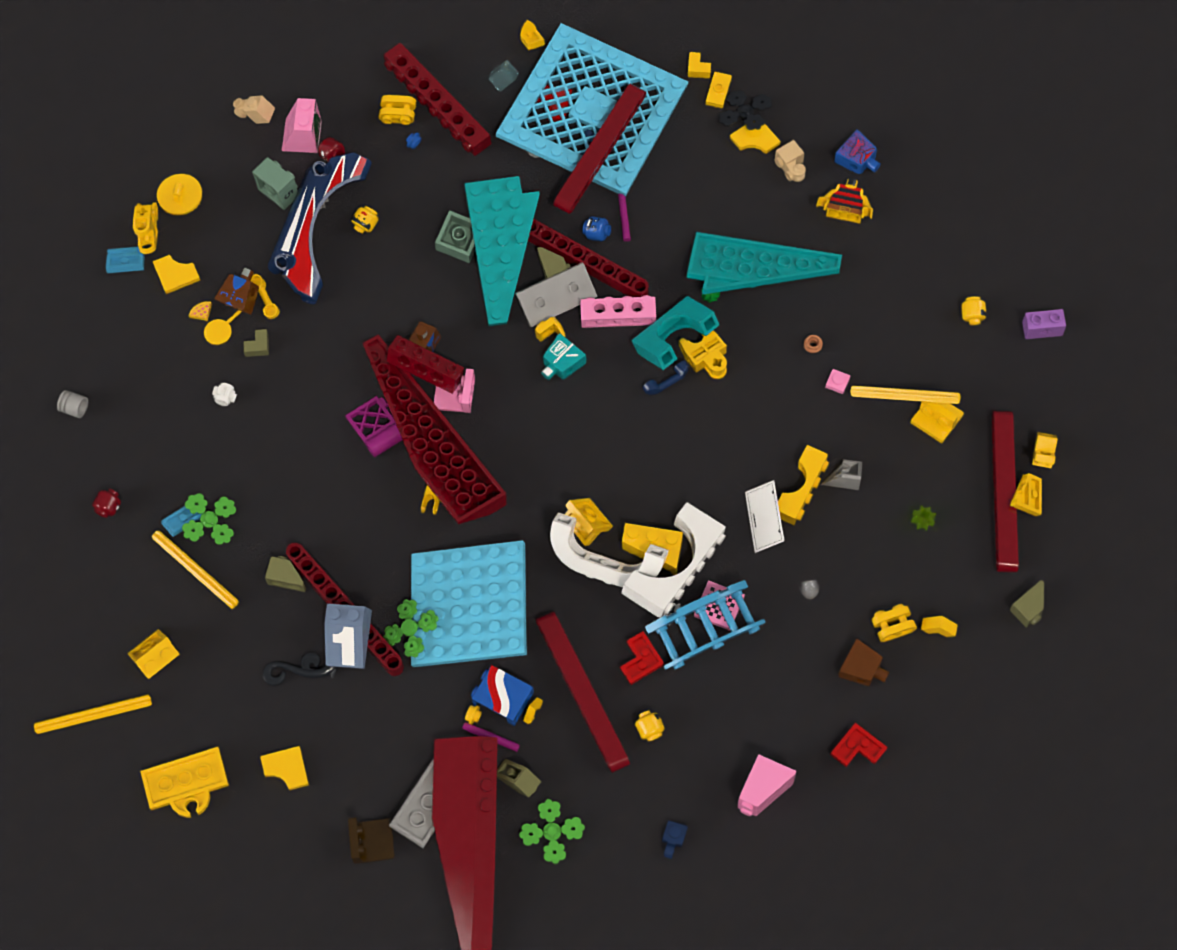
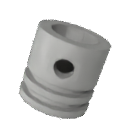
[57,390,88,418]

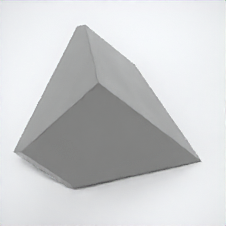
[821,459,862,490]

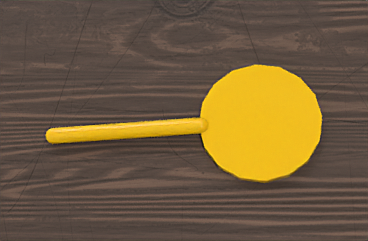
[204,310,242,345]

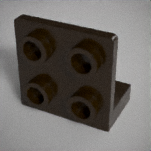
[348,818,395,864]

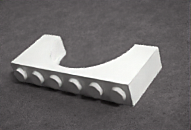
[621,502,726,618]

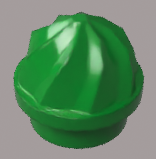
[702,288,720,303]

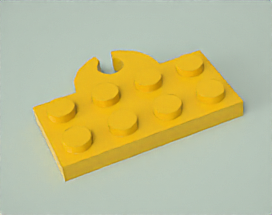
[140,747,229,818]

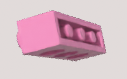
[581,295,656,328]

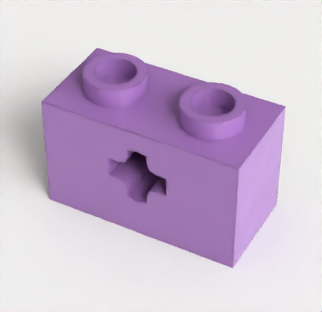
[1022,309,1066,339]

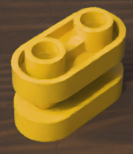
[379,95,416,125]
[871,604,917,642]

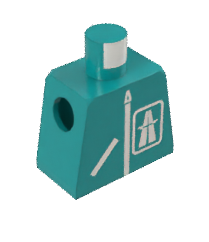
[541,333,587,380]

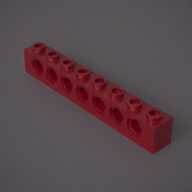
[384,43,491,156]

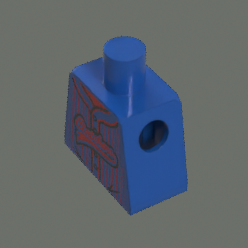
[834,130,881,174]

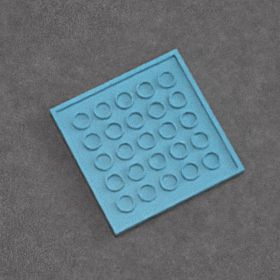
[411,540,527,667]

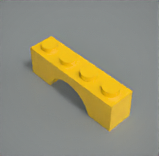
[778,445,829,525]

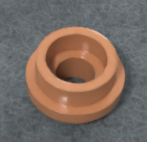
[804,335,823,353]

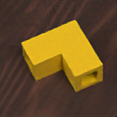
[688,52,711,78]
[921,616,958,637]

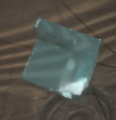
[488,60,519,91]

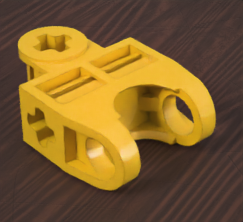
[133,202,158,254]
[678,330,727,379]

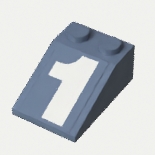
[325,604,372,669]

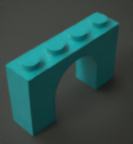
[631,296,720,370]

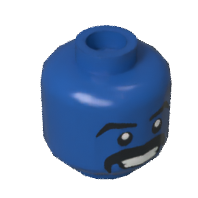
[583,216,611,242]

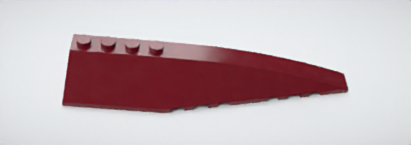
[363,334,506,524]
[432,736,497,950]

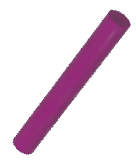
[618,193,631,241]
[462,722,520,752]

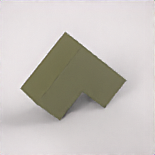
[244,329,269,357]

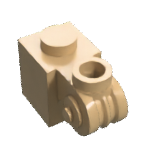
[233,96,275,124]
[774,140,806,182]

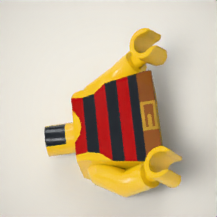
[816,178,873,224]

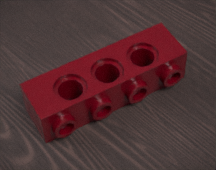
[386,335,464,394]

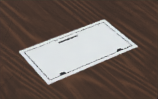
[745,480,784,553]

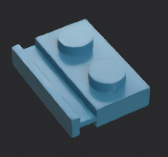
[106,246,145,273]

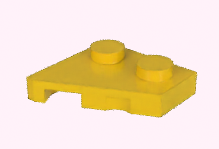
[1011,473,1042,516]

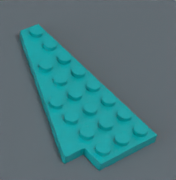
[464,176,540,326]
[687,232,842,294]

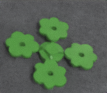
[182,493,236,545]
[383,599,439,658]
[519,799,585,864]

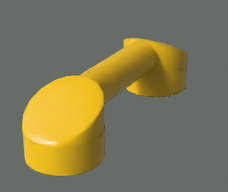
[251,274,280,319]

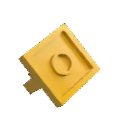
[910,401,964,443]
[565,498,613,546]
[127,629,180,679]

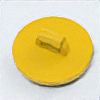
[157,174,203,215]

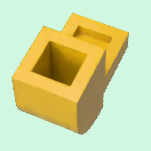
[1032,432,1058,468]

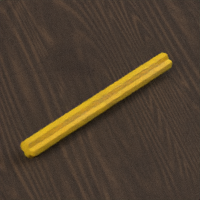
[850,385,961,404]
[152,530,239,609]
[34,694,152,734]

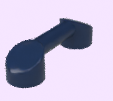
[642,360,689,395]

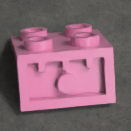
[434,369,475,413]

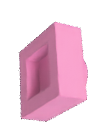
[825,369,850,394]

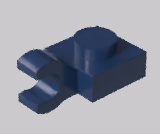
[662,820,688,859]

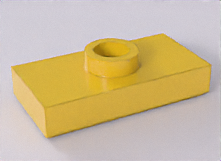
[706,72,732,108]

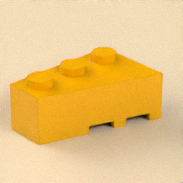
[622,523,683,575]

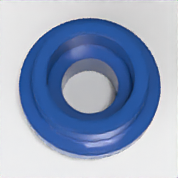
[406,132,422,149]

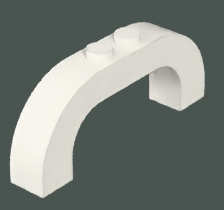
[550,512,669,587]

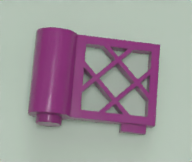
[345,396,402,458]

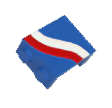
[471,665,534,726]

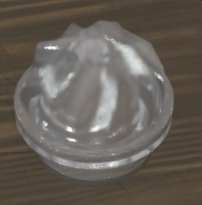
[800,580,820,599]

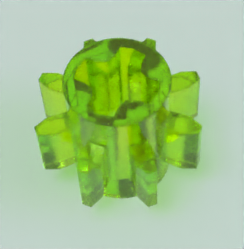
[911,505,936,531]

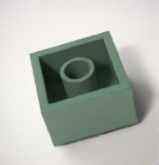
[252,157,298,210]
[435,210,475,263]

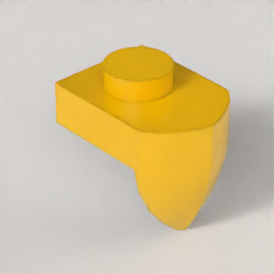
[520,20,545,50]
[535,317,565,342]

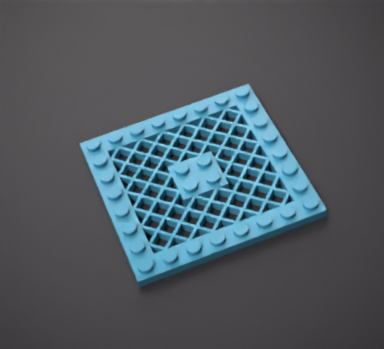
[496,23,688,197]

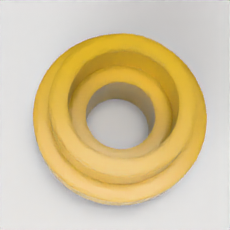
[465,705,482,725]

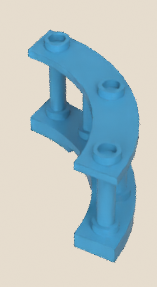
[645,580,766,670]

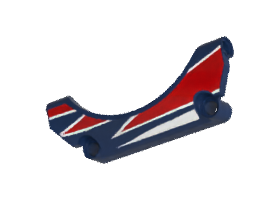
[268,152,372,305]

